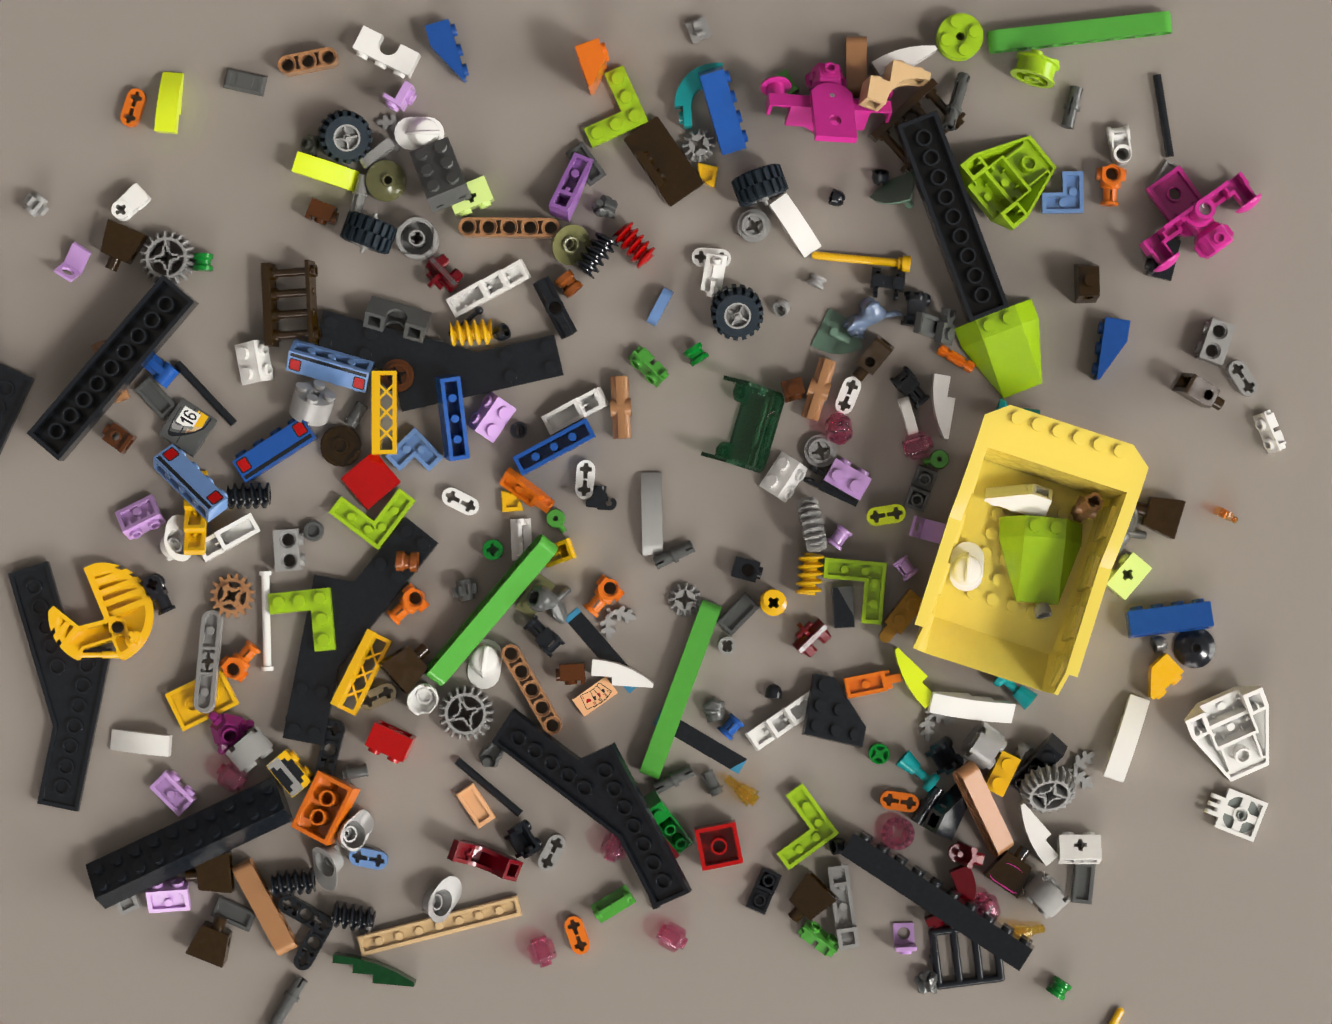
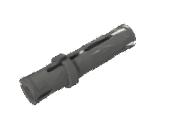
[942,72,970,131]
[268,975,308,1024]

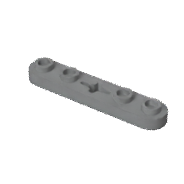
[193,610,223,714]

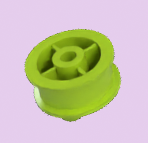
[936,13,983,62]
[1010,49,1060,88]

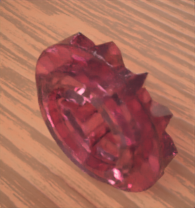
[881,816,915,850]

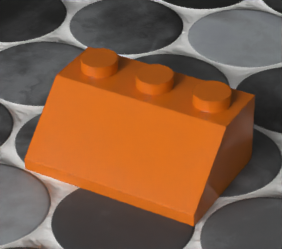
[575,38,609,95]
[290,770,361,845]

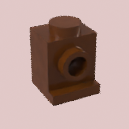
[305,198,339,226]
[780,377,806,403]
[102,422,137,454]
[556,662,586,685]

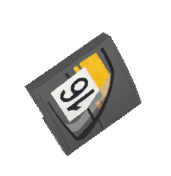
[159,398,217,457]

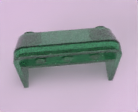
[701,375,784,473]

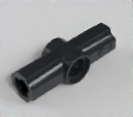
[533,276,578,340]

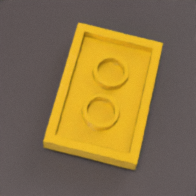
[165,667,240,731]

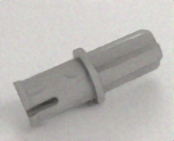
[349,174,368,213]

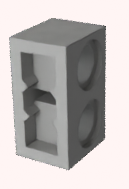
[1194,318,1236,366]
[272,529,306,572]

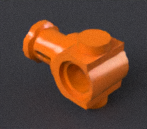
[1095,164,1126,207]
[583,574,625,617]
[386,583,430,625]
[220,639,261,683]

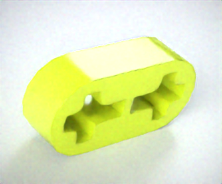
[866,504,906,526]

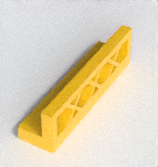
[372,371,397,455]
[330,629,393,716]

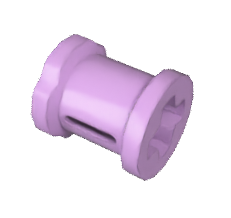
[826,524,853,551]
[892,554,919,582]

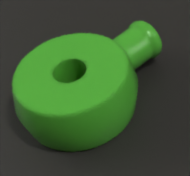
[923,450,949,469]
[546,509,567,534]

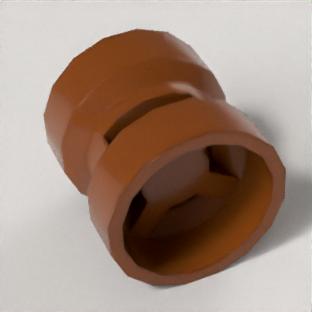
[555,269,583,298]
[395,551,419,572]

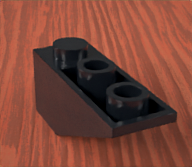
[1010,733,1068,793]
[922,783,967,840]

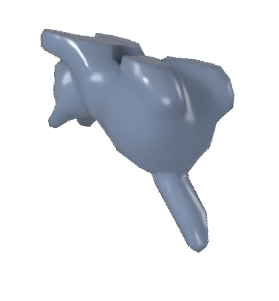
[842,297,903,340]

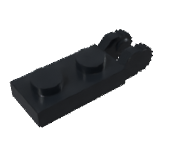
[804,465,859,507]

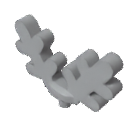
[377,114,403,152]
[600,605,637,639]
[919,709,956,741]
[1067,751,1095,789]

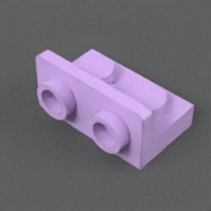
[115,494,166,540]
[145,877,191,913]

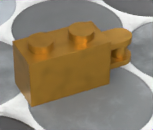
[879,589,922,643]

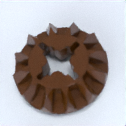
[381,359,414,392]

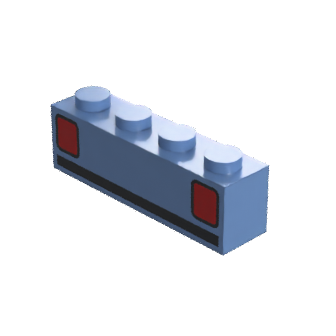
[286,339,374,393]
[153,444,228,522]

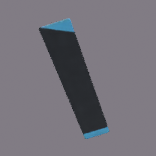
[566,608,636,693]
[653,709,747,774]

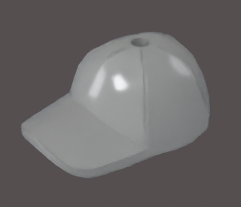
[337,809,375,852]

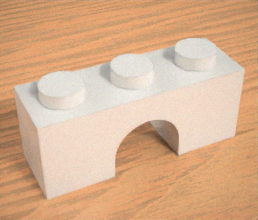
[352,25,421,79]

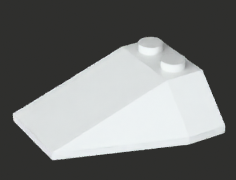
[1184,686,1269,782]

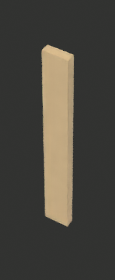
[357,895,523,956]

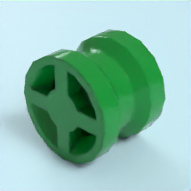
[192,253,213,272]
[683,342,709,367]
[482,539,504,560]
[868,743,890,764]
[1046,975,1072,1001]

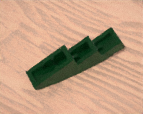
[332,952,416,987]

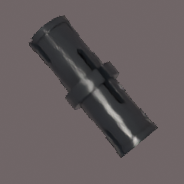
[910,786,944,826]

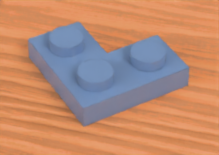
[1041,171,1084,214]
[385,427,444,472]

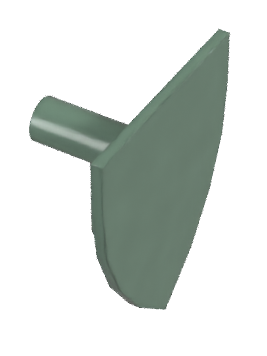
[870,172,914,209]
[811,308,863,354]

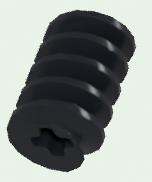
[575,232,618,279]
[227,482,271,509]
[271,867,316,897]
[331,901,376,934]

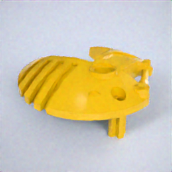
[48,563,154,661]

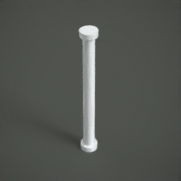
[259,571,274,671]

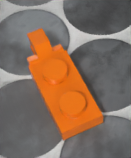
[499,467,555,513]
[843,670,902,699]

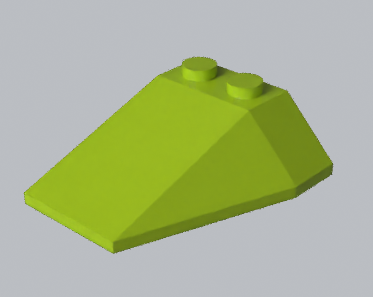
[959,135,1057,231]
[955,299,1042,398]
[999,515,1082,605]

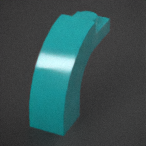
[675,62,723,129]

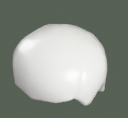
[406,683,439,715]

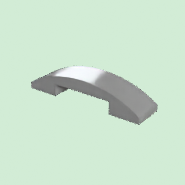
[641,472,663,556]
[827,864,860,950]

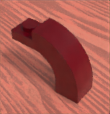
[447,839,523,882]
[924,865,976,929]

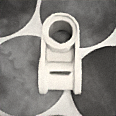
[1106,124,1132,166]
[111,183,151,221]

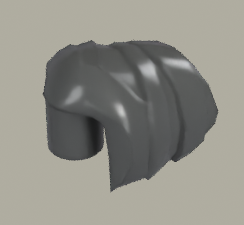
[592,194,618,219]
[703,697,725,722]
[478,741,504,768]
[914,969,937,994]

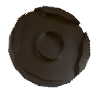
[320,426,362,467]

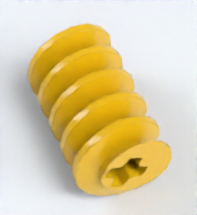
[450,319,493,347]
[795,552,824,595]
[759,589,787,616]

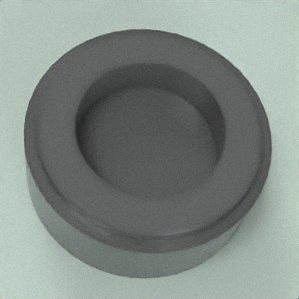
[303,521,324,541]

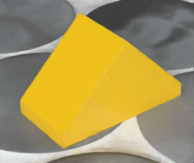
[546,538,577,568]

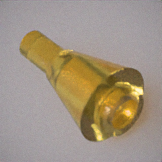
[724,775,760,807]
[1010,924,1045,938]

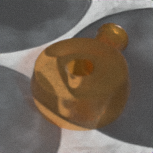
[1214,506,1238,523]

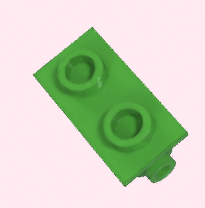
[628,346,669,388]
[590,884,636,923]
[797,918,839,958]

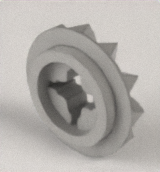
[682,128,715,162]
[737,209,770,243]
[804,434,837,467]
[668,583,702,616]

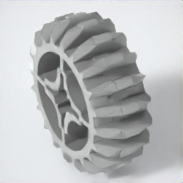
[140,230,195,285]
[797,497,827,552]
[438,685,494,741]
[1020,764,1077,814]

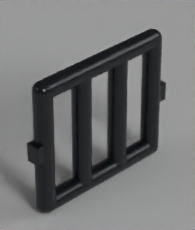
[928,926,1005,990]

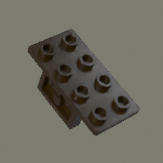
[624,116,703,207]

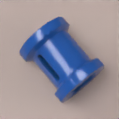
[717,713,745,740]

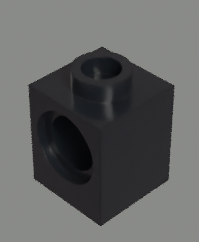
[731,556,763,583]

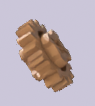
[210,573,256,618]

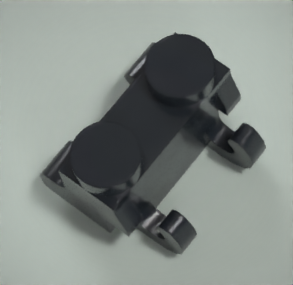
[870,267,906,301]
[901,291,931,326]
[586,485,617,510]
[925,736,964,775]
[504,819,542,859]

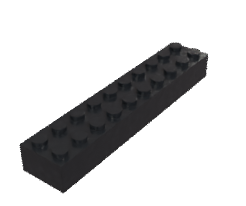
[894,110,1009,322]
[27,275,199,461]
[86,776,293,909]
[841,830,1035,971]

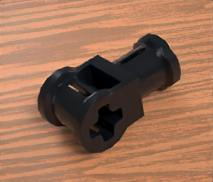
[890,366,930,409]
[143,574,176,616]
[523,615,565,658]

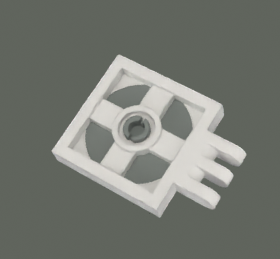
[1204,788,1268,842]

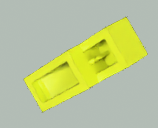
[154,72,184,134]
[292,151,360,191]
[893,647,932,709]

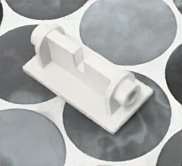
[701,252,727,297]
[1253,409,1286,455]
[510,518,532,561]

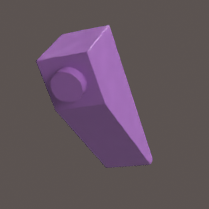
[549,152,593,222]

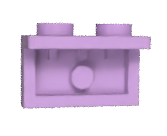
[382,81,417,112]
[468,392,517,443]
[823,457,872,501]
[149,769,197,817]

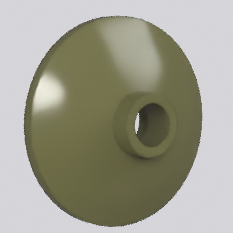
[365,160,406,202]
[552,224,590,265]

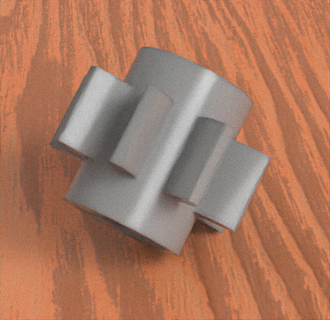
[23,192,49,217]

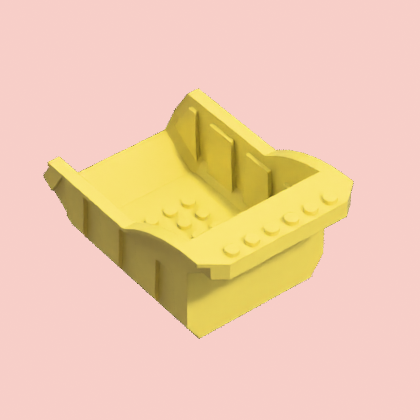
[913,405,1149,695]

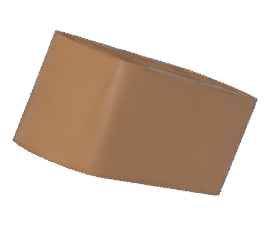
[845,36,867,96]
[278,47,339,77]

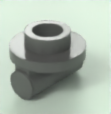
[301,134,320,157]

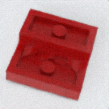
[341,453,401,510]

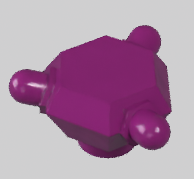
[208,711,254,755]

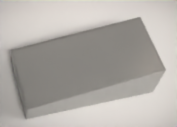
[1153,160,1178,183]

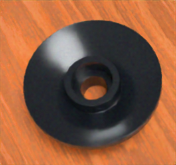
[1174,629,1215,668]

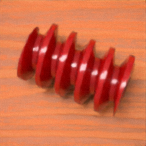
[612,222,655,269]

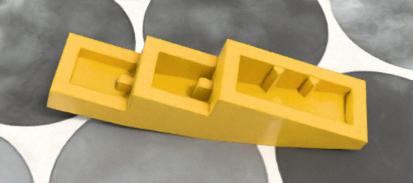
[183,471,208,555]

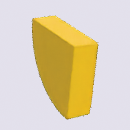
[698,163,718,188]
[501,491,523,512]

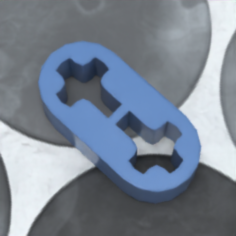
[646,287,674,327]
[349,847,389,870]

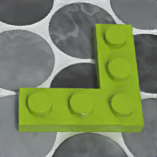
[584,65,649,148]
[328,488,416,550]
[823,557,887,625]
[268,587,336,652]
[776,783,839,870]

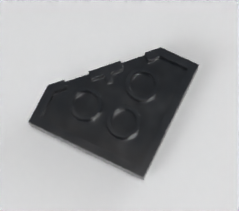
[802,673,866,748]

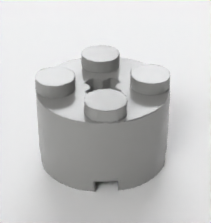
[396,217,440,261]
[289,380,336,426]
[960,721,1007,770]
[225,726,274,773]
[1024,870,1071,919]

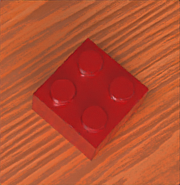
[365,720,417,764]
[694,820,743,871]

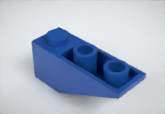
[425,19,469,83]
[1091,317,1130,380]

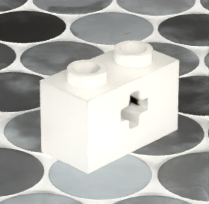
[1057,832,1102,864]

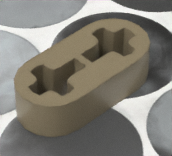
[361,683,397,710]

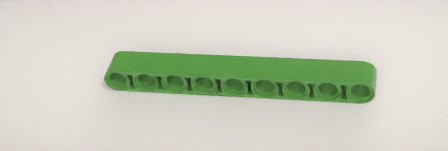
[987,11,1173,54]
[424,534,558,686]
[639,599,722,779]

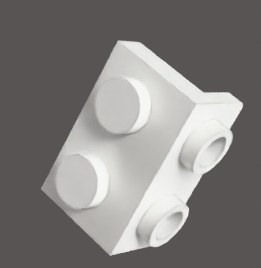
[234,340,274,386]
[759,451,808,503]

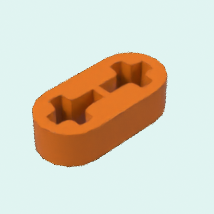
[120,88,147,128]
[879,790,919,812]
[564,915,590,955]

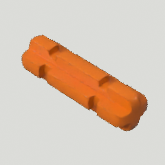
[936,344,975,373]

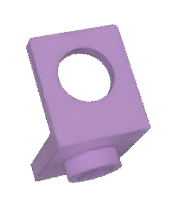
[54,242,92,282]
[909,515,946,544]
[893,922,917,954]

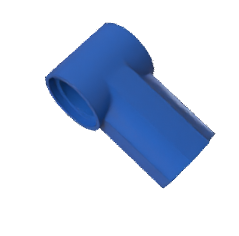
[144,354,180,388]

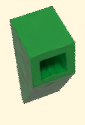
[644,790,694,854]

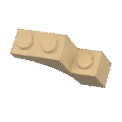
[859,60,931,112]

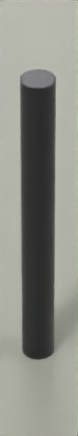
[1153,74,1174,158]
[174,361,237,426]
[454,757,523,817]

